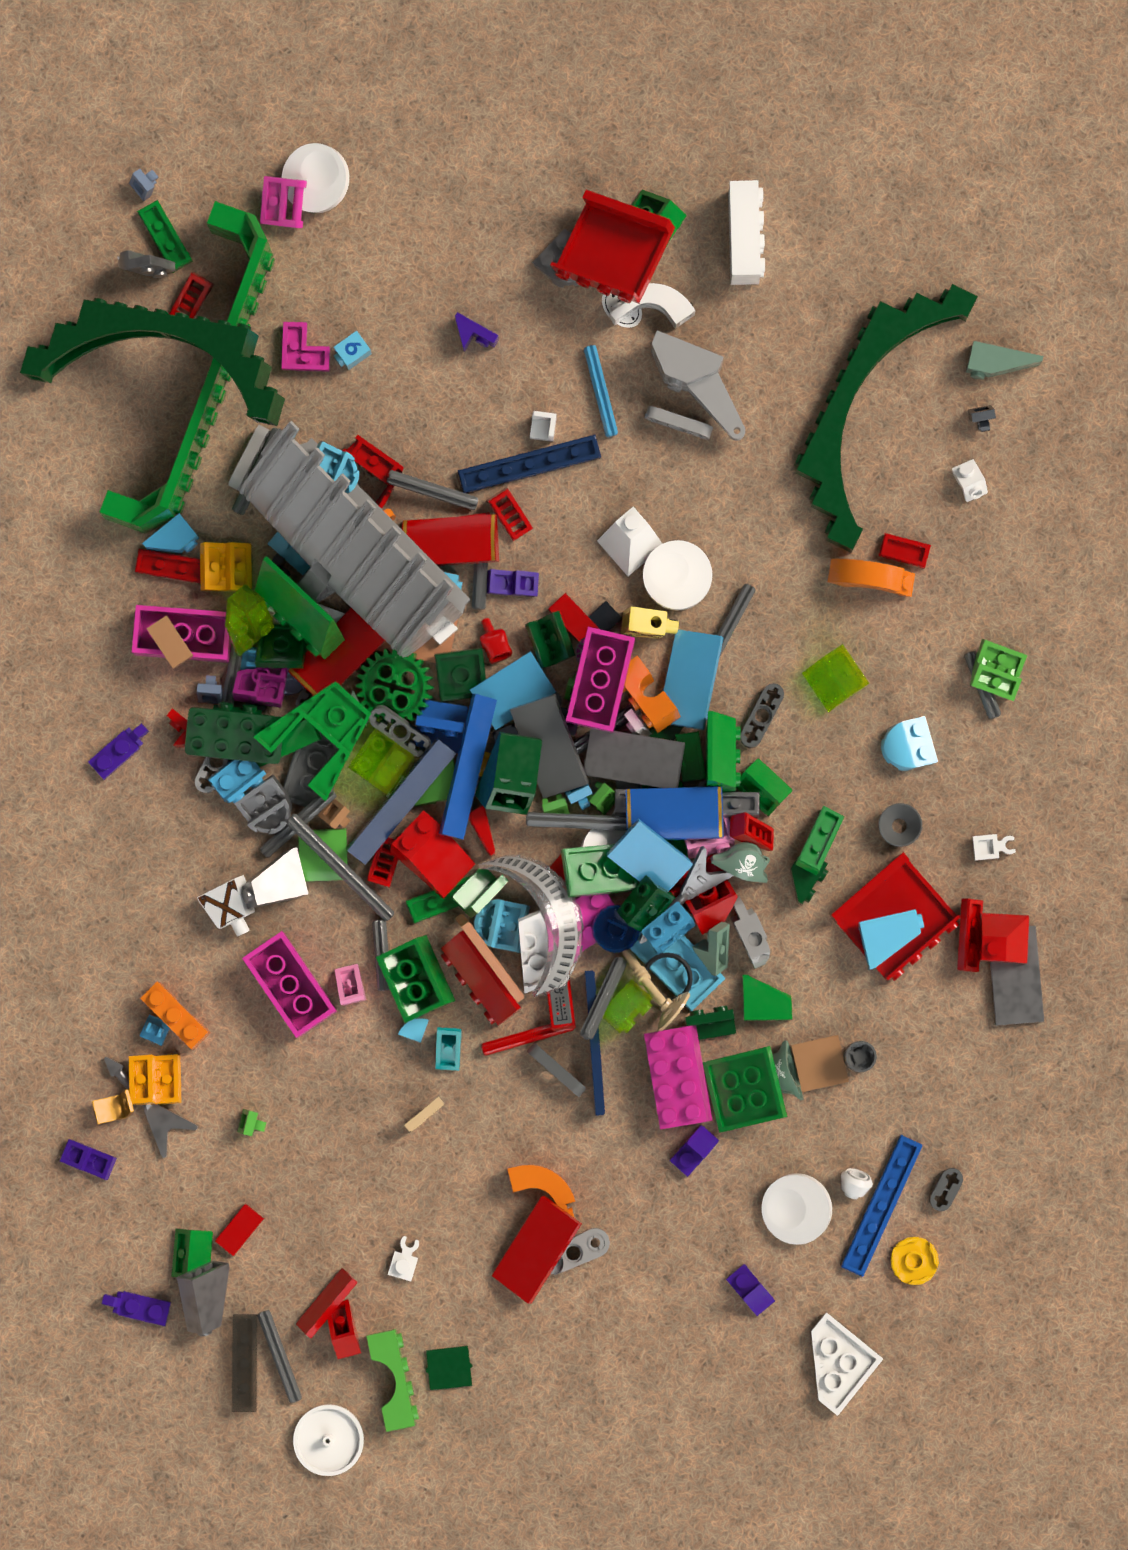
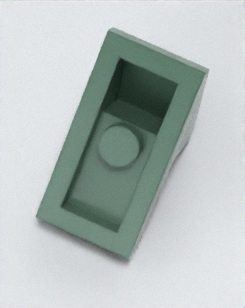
[693,922,730,976]

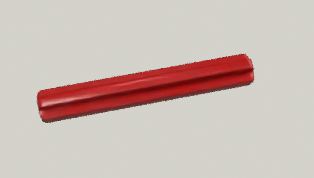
[481,1024,574,1056]

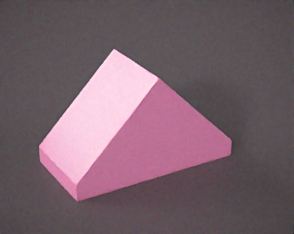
[335,964,366,1006]

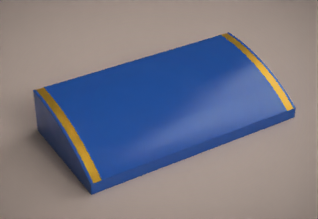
[625,787,724,840]

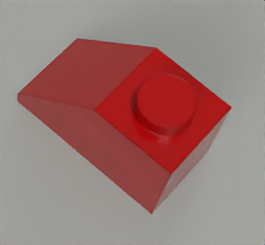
[328,1299,361,1359]

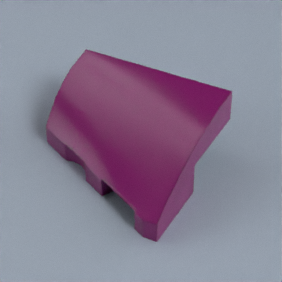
[233,667,288,708]

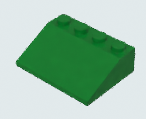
[254,556,345,660]

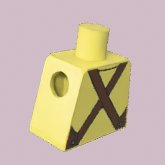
[621,607,679,639]

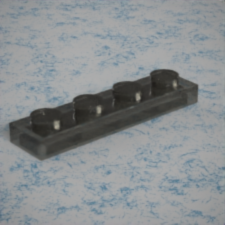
[232,1314,258,1412]

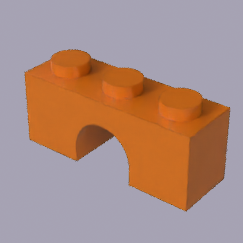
[623,656,681,733]
[140,981,211,1050]

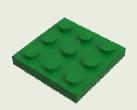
[703,1046,787,1133]

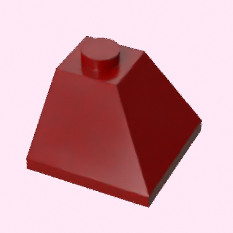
[685,879,738,935]
[979,913,1029,964]

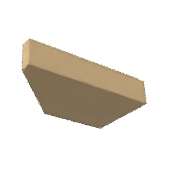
[404,1097,444,1132]

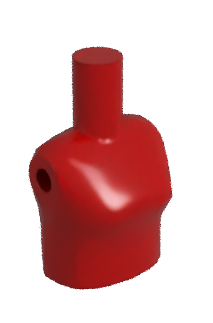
[479,618,513,663]

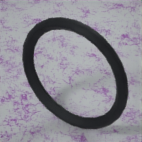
[645,953,693,1000]

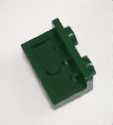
[525,611,576,668]
[685,1006,736,1040]

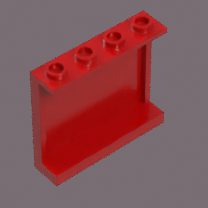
[550,189,675,304]
[830,852,961,981]

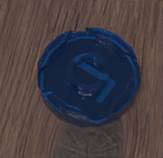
[592,904,640,953]

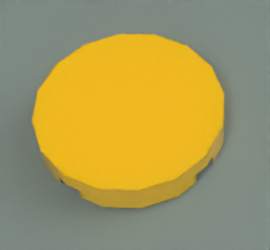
[890,1237,939,1285]

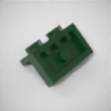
[617,876,675,932]

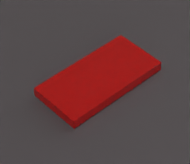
[492,1196,582,1304]

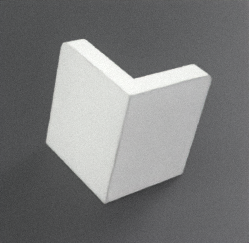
[530,411,557,442]

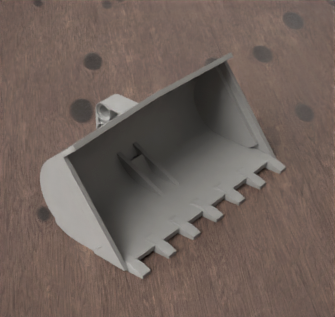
[239,421,470,657]

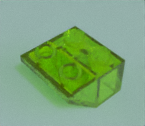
[225,584,274,656]
[801,644,870,713]
[348,728,416,796]
[603,979,653,1034]

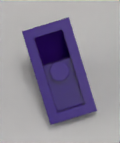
[455,312,499,352]
[670,1125,719,1177]
[726,1264,775,1316]

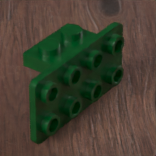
[185,702,282,764]

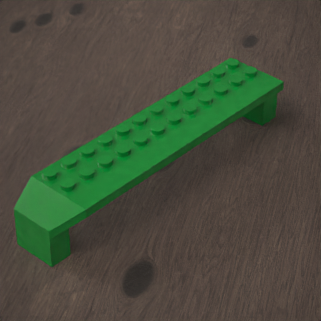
[99,201,275,533]

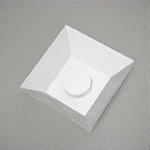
[597,507,662,577]

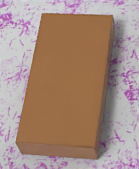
[147,615,193,669]

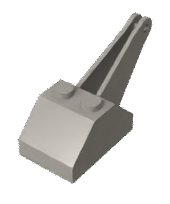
[651,330,745,441]

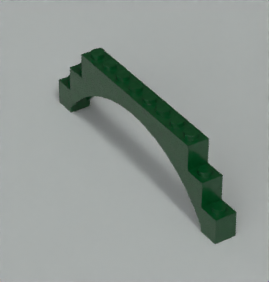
[794,284,978,553]
[20,298,285,426]

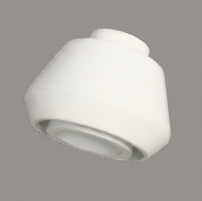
[841,1168,873,1199]

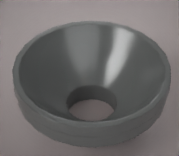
[878,803,922,847]

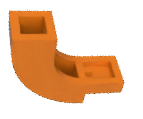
[827,559,915,597]
[508,1165,576,1218]

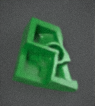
[743,975,792,1021]

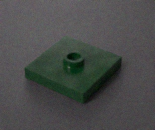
[255,624,307,668]
[434,648,486,702]

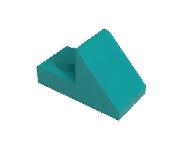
[435,1027,462,1071]

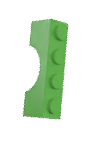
[366,1329,419,1432]

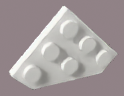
[811,1312,883,1416]

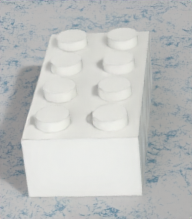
[728,180,765,285]

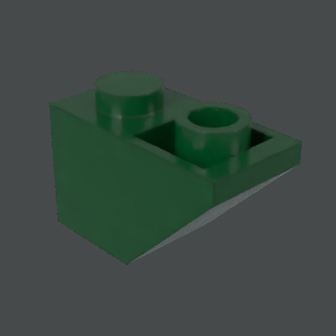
[790,854,829,905]

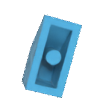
[142,513,200,553]

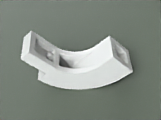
[609,283,695,329]

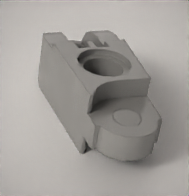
[731,896,770,969]
[551,1228,610,1275]

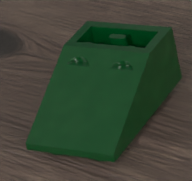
[475,732,542,815]

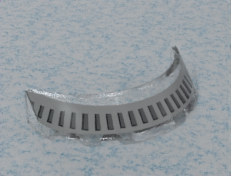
[478,854,584,997]

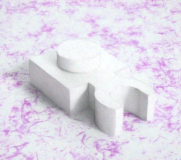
[972,834,1016,861]
[388,1236,419,1281]

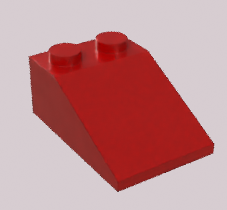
[390,810,475,899]

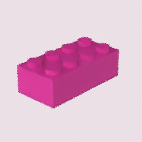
[132,605,234,663]
[566,627,635,733]
[242,931,338,1038]
[644,1025,713,1129]

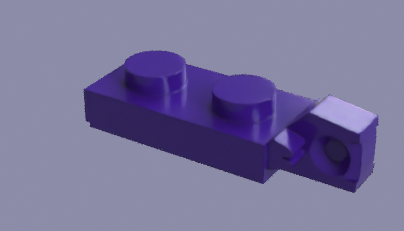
[88,723,149,780]
[102,1291,171,1326]

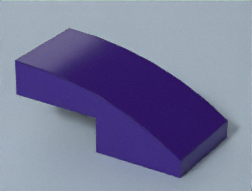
[487,569,539,597]
[60,1139,117,1180]

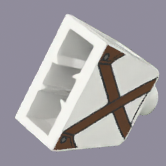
[197,875,255,937]

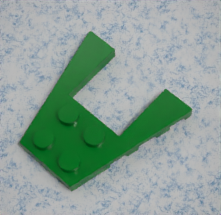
[253,681,371,801]

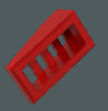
[169,272,214,319]
[486,488,533,541]
[469,806,495,857]
[730,812,774,851]
[367,837,399,888]

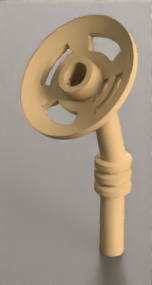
[622,948,690,1031]

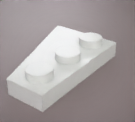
[518,910,569,994]

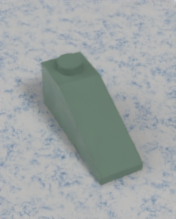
[966,341,1044,380]

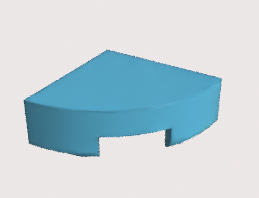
[398,1018,429,1043]

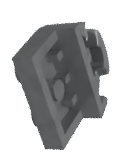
[532,229,578,288]
[117,250,176,278]
[234,775,292,834]

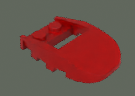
[342,435,404,509]

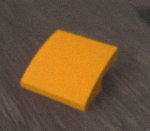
[200,542,252,591]
[129,1054,181,1105]

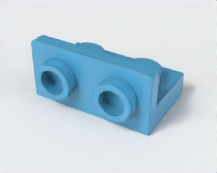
[207,759,266,803]
[641,902,696,954]

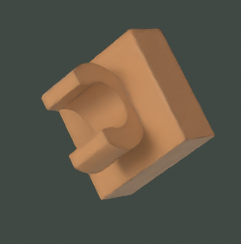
[318,799,350,829]

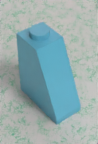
[858,909,924,970]

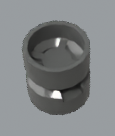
[843,1041,877,1073]

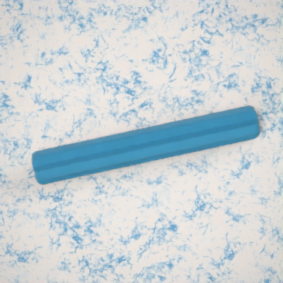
[584,345,618,437]

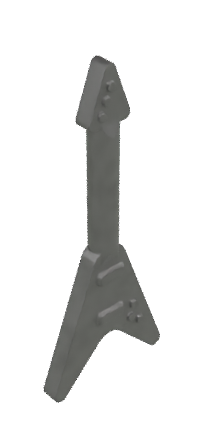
[638,846,733,944]
[104,1057,198,1158]

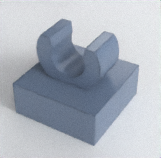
[129,169,159,201]
[197,675,223,704]

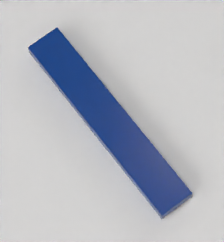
[439,694,497,840]
[841,1135,923,1277]

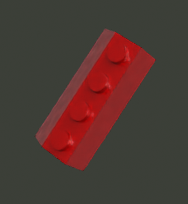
[440,930,522,1026]

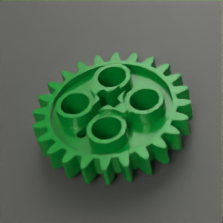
[356,649,434,724]

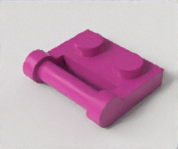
[260,176,307,228]

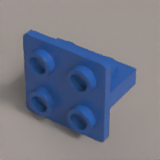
[414,700,468,754]

